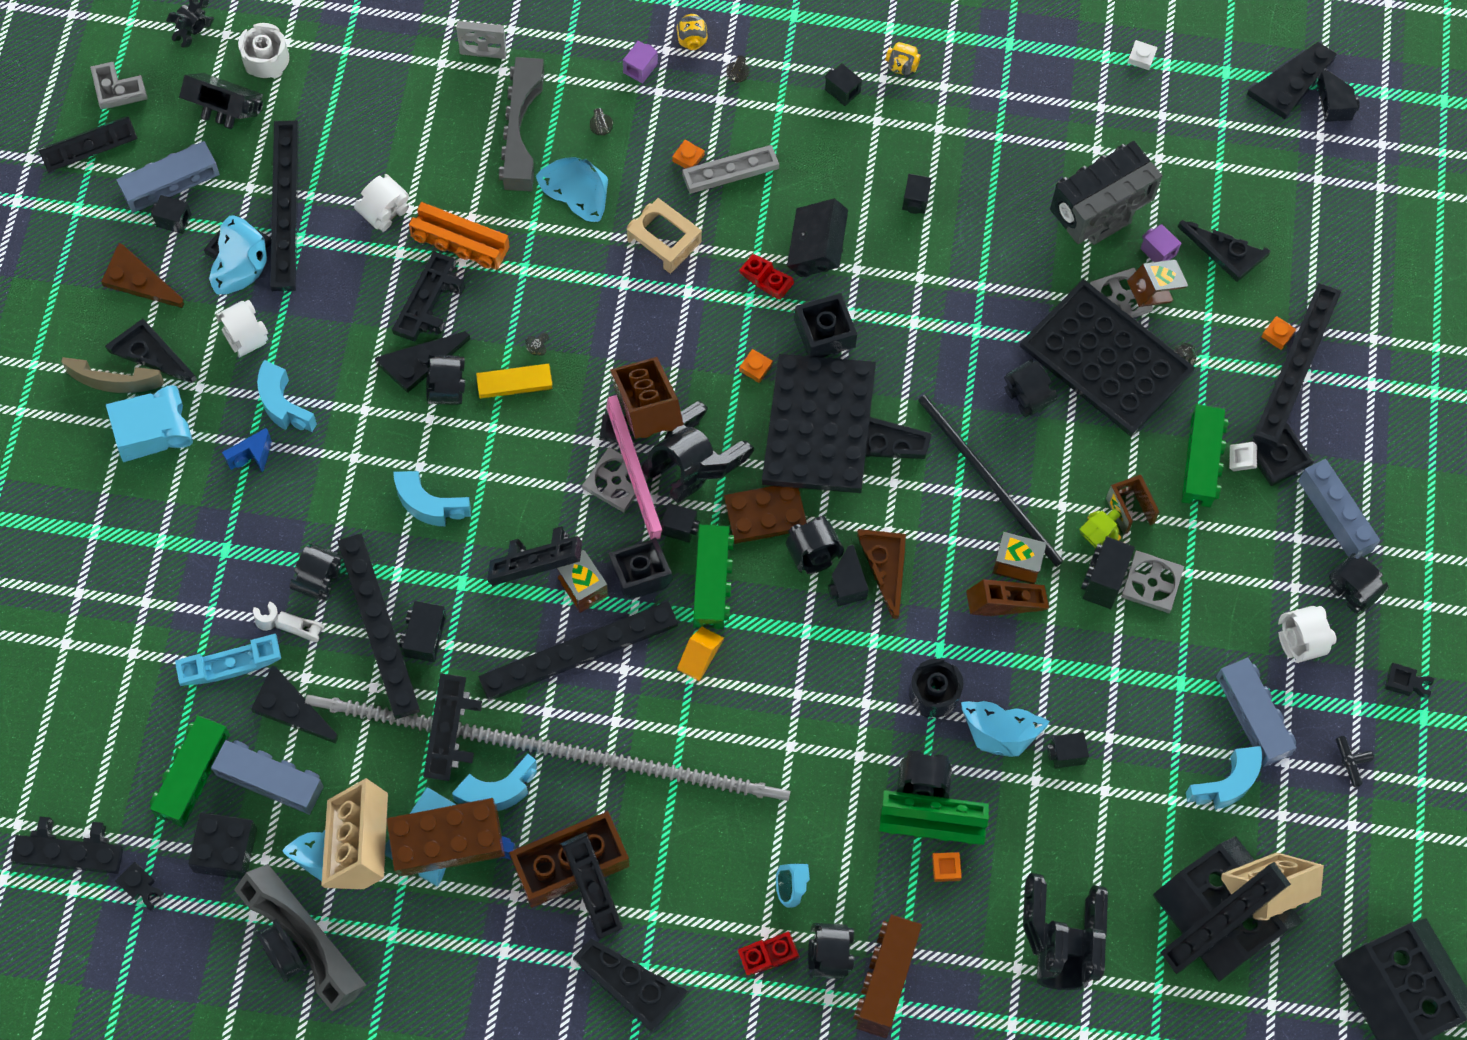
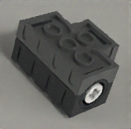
[1050,141,1163,245]

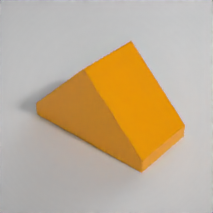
[677,627,724,682]

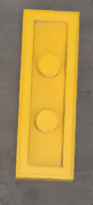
[476,364,553,399]

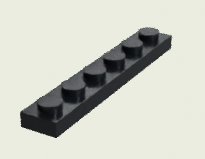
[1160,862,1291,974]

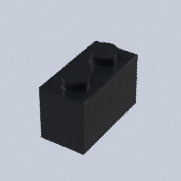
[400,601,447,662]

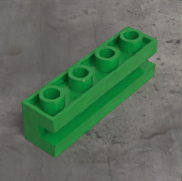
[1181,404,1228,508]
[693,524,734,629]
[150,715,230,828]
[879,790,989,845]

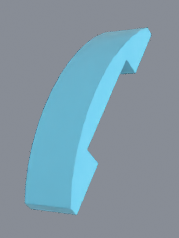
[175,634,281,686]

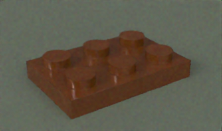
[724,486,807,544]

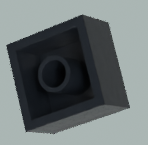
[794,293,857,357]
[1081,536,1135,609]
[188,813,257,879]

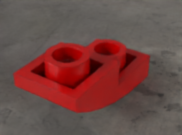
[739,254,794,300]
[738,931,800,976]

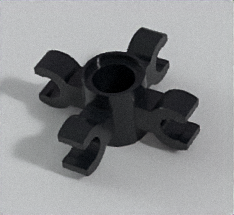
[166,0,214,48]

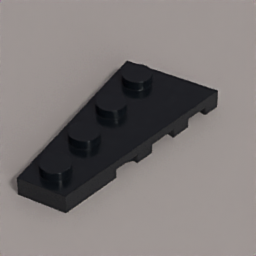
[1247,42,1337,119]
[866,417,932,459]
[573,938,689,1033]

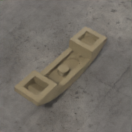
[61,357,164,393]

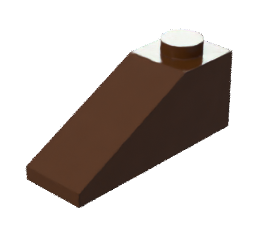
[966,579,1049,616]

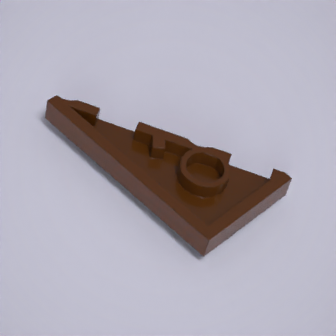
[101,243,184,308]
[857,529,906,619]

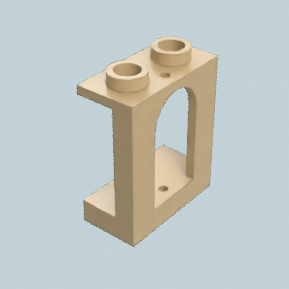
[627,198,702,274]

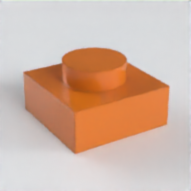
[672,140,705,169]
[1261,316,1296,350]
[739,349,773,383]
[932,852,962,882]

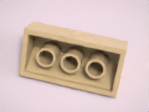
[321,778,388,889]
[1221,852,1324,920]

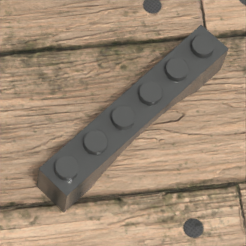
[499,57,545,191]
[234,864,366,1012]

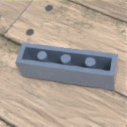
[116,141,220,213]
[1298,459,1380,559]
[1216,658,1296,767]
[211,740,324,815]

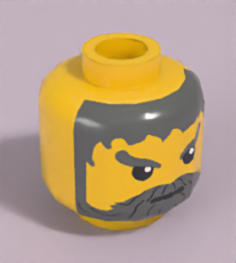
[677,14,708,50]
[885,42,921,76]

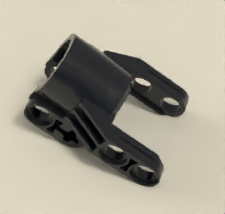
[641,401,754,503]
[1023,873,1108,990]

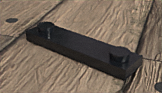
[38,116,138,172]
[561,832,623,939]

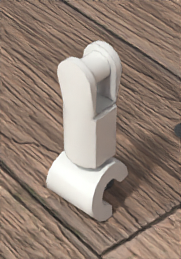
[253,602,324,642]

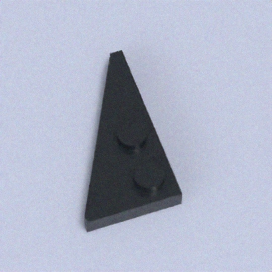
[1178,220,1271,282]
[105,318,197,383]
[375,331,470,393]
[251,665,338,743]

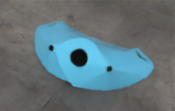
[536,157,608,222]
[209,215,267,294]
[961,701,1050,757]
[283,830,325,882]

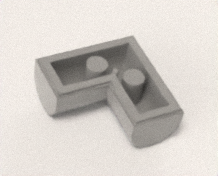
[90,62,147,110]

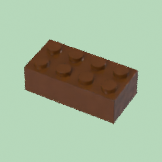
[610,357,684,439]
[386,798,505,877]
[509,811,629,908]
[853,914,922,1039]

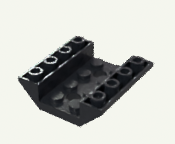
[1153,836,1303,982]
[1334,918,1467,1040]

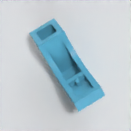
[257,360,317,432]
[394,471,471,526]
[1186,746,1262,810]
[452,754,537,811]

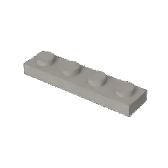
[682,145,779,194]

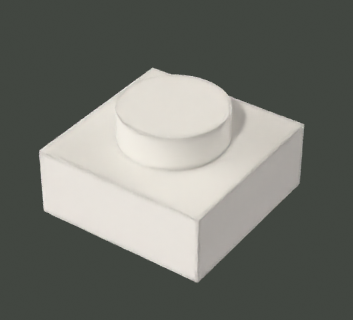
[1128,40,1157,70]
[1230,442,1257,471]

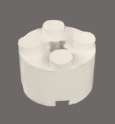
[238,23,289,78]
[354,174,409,232]
[216,300,268,358]
[1278,606,1336,663]

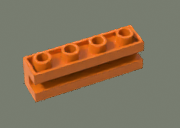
[409,202,510,270]

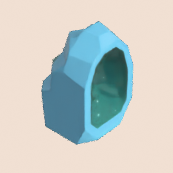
[776,864,810,908]

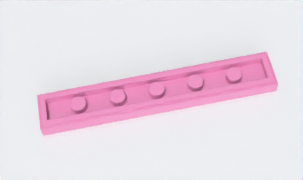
[606,395,662,540]

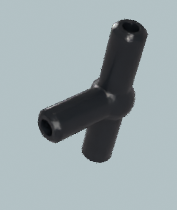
[1336,736,1374,787]

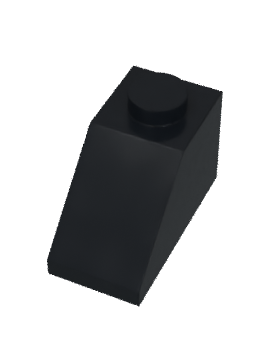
[1317,70,1360,122]
[828,545,869,607]

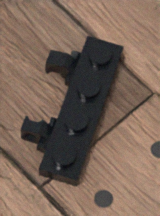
[392,251,465,342]
[487,526,583,586]
[423,673,482,781]
[11,817,123,874]

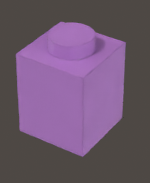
[623,41,658,84]
[1140,224,1181,262]

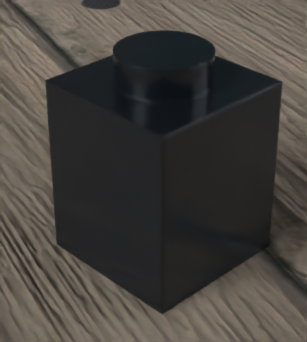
[825,63,862,106]
[902,174,932,214]
[151,195,192,234]
[661,503,700,543]
[1047,732,1089,768]

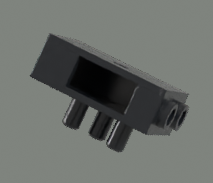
[179,73,263,129]
[787,198,848,277]

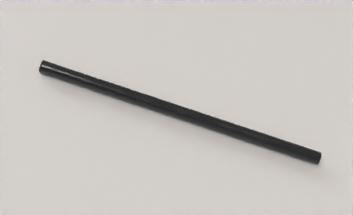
[918,395,1063,567]

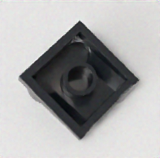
[608,537,673,598]

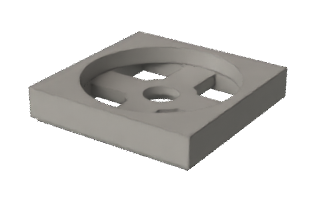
[456,21,507,59]
[1090,268,1153,318]
[582,447,648,513]
[1121,550,1184,613]

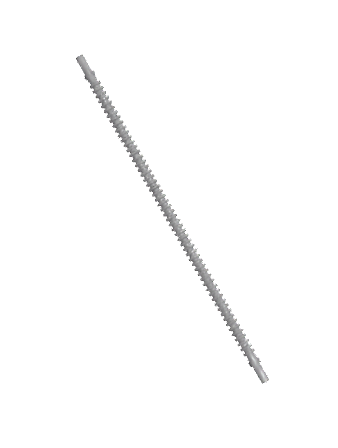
[305,695,791,801]

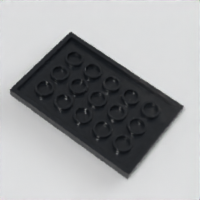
[1020,279,1195,437]
[762,354,876,493]

